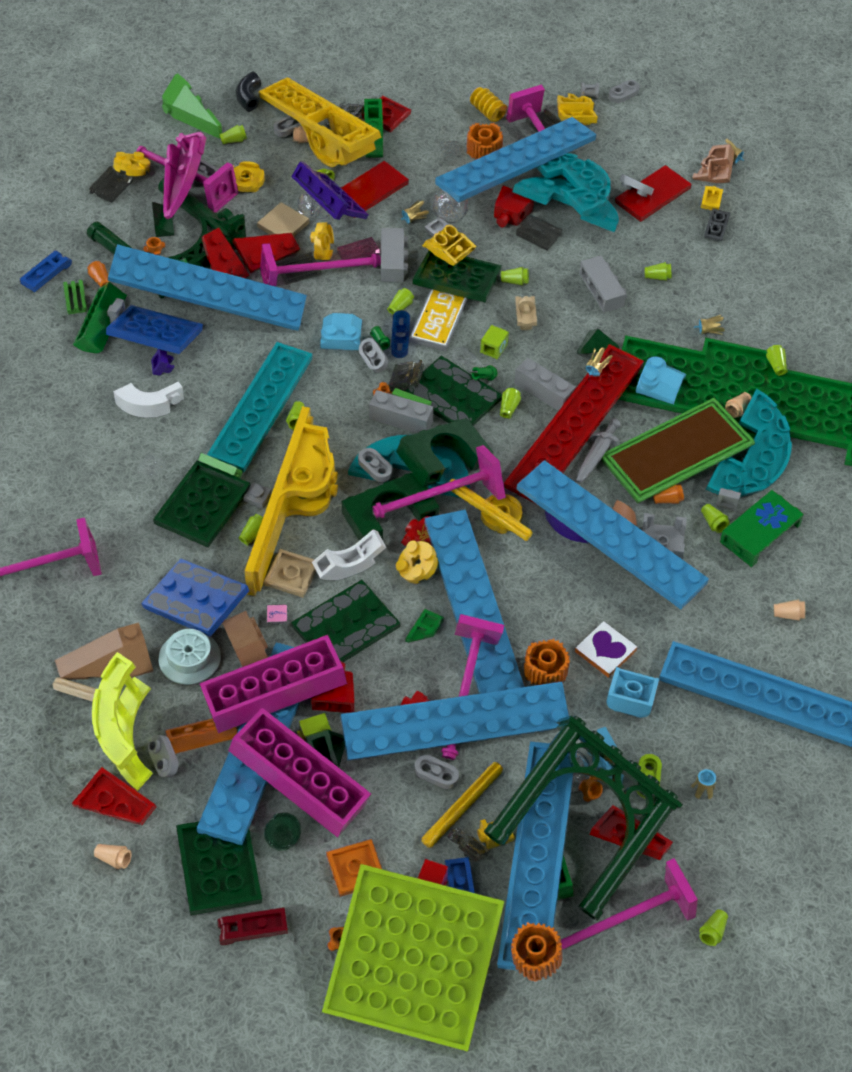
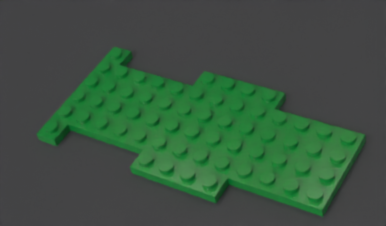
[618,335,852,466]

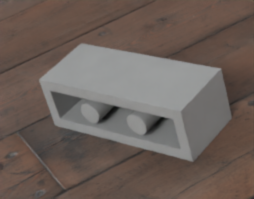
[381,228,408,282]
[579,256,627,313]
[514,358,576,411]
[369,390,433,433]

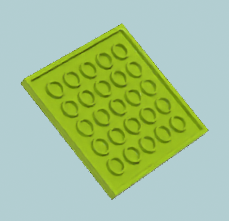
[322,864,505,1051]

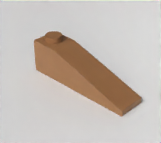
[55,622,153,680]

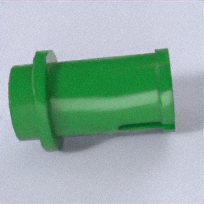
[369,326,390,350]
[472,365,498,381]

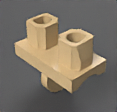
[515,296,537,330]

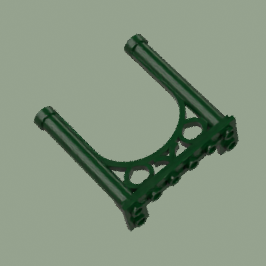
[87,178,246,299]
[484,715,683,921]

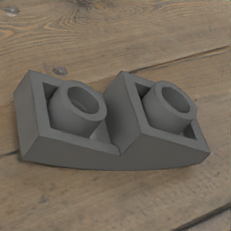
[704,208,730,242]

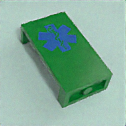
[720,490,804,568]

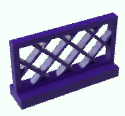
[291,161,369,220]

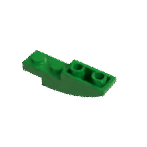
[364,99,383,158]

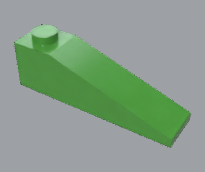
[162,73,222,139]

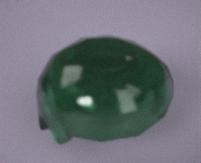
[264,812,301,851]

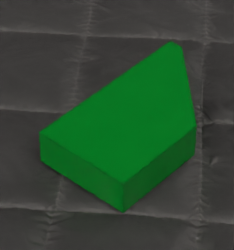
[405,609,444,643]

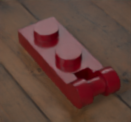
[217,907,288,945]

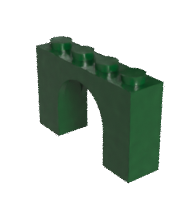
[396,418,494,487]
[341,473,439,541]

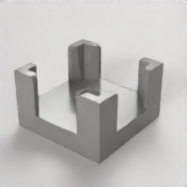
[642,513,687,560]

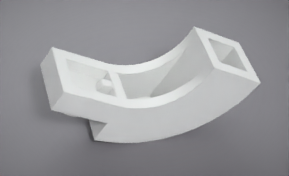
[113,382,184,417]
[312,530,386,580]

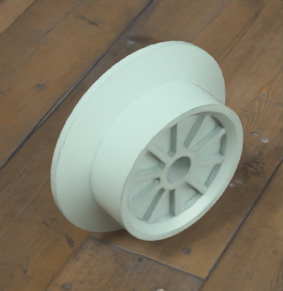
[158,629,221,685]

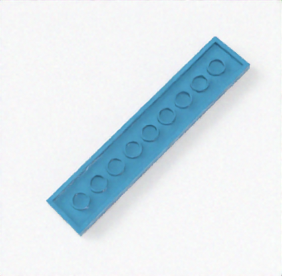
[435,117,596,202]
[108,244,307,331]
[517,460,709,609]
[424,509,525,694]
[659,641,852,747]
[197,642,300,845]
[340,682,569,761]
[497,741,577,971]

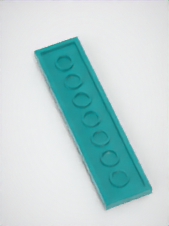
[207,342,313,473]

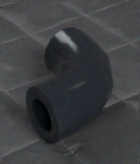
[236,71,261,112]

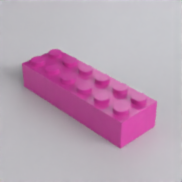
[200,635,347,733]
[228,708,371,838]

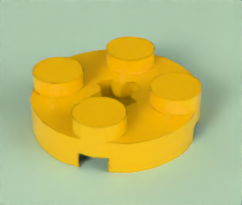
[113,152,150,176]
[233,161,265,192]
[310,222,334,260]
[481,494,523,534]
[396,541,439,584]

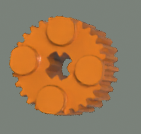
[467,123,503,160]
[524,638,570,686]
[511,922,563,982]

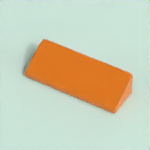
[165,719,237,754]

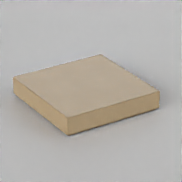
[257,203,310,237]
[263,549,316,598]

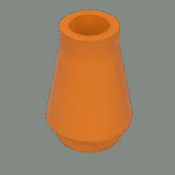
[87,261,110,287]
[653,484,684,504]

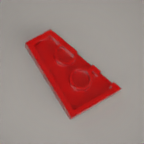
[202,228,250,279]
[232,233,300,273]
[72,767,157,826]
[589,805,673,860]

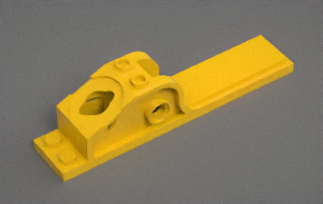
[258,77,381,167]
[245,406,338,596]

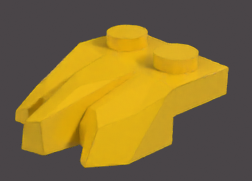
[557,93,598,125]

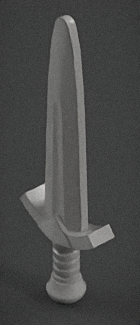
[577,418,621,483]

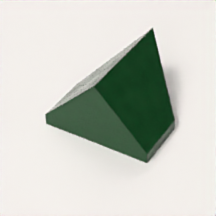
[577,328,619,354]
[305,729,345,768]

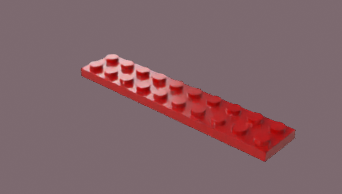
[504,344,644,506]

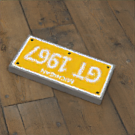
[409,289,468,351]

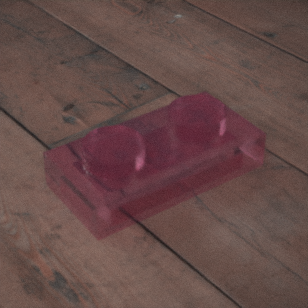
[337,237,379,260]

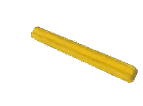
[450,479,533,541]
[422,762,503,848]

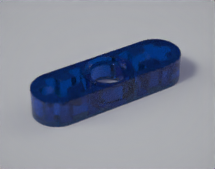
[391,310,410,358]

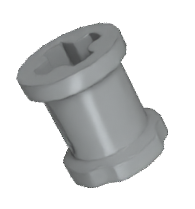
[580,82,599,99]

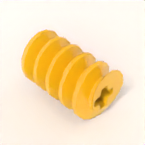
[470,87,508,122]

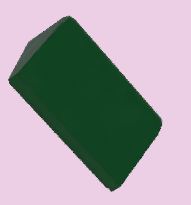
[152,202,174,237]

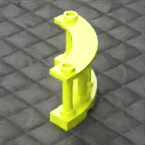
[92,652,153,791]

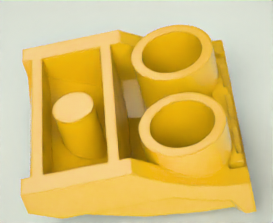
[422,225,477,266]

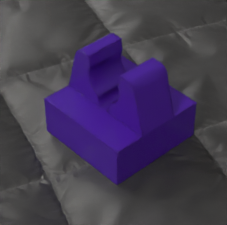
[151,349,175,376]

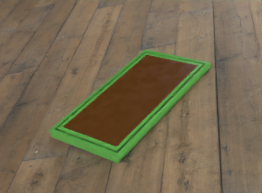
[601,398,755,504]

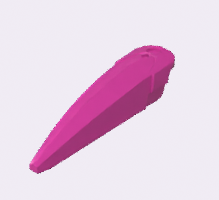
[163,132,206,219]

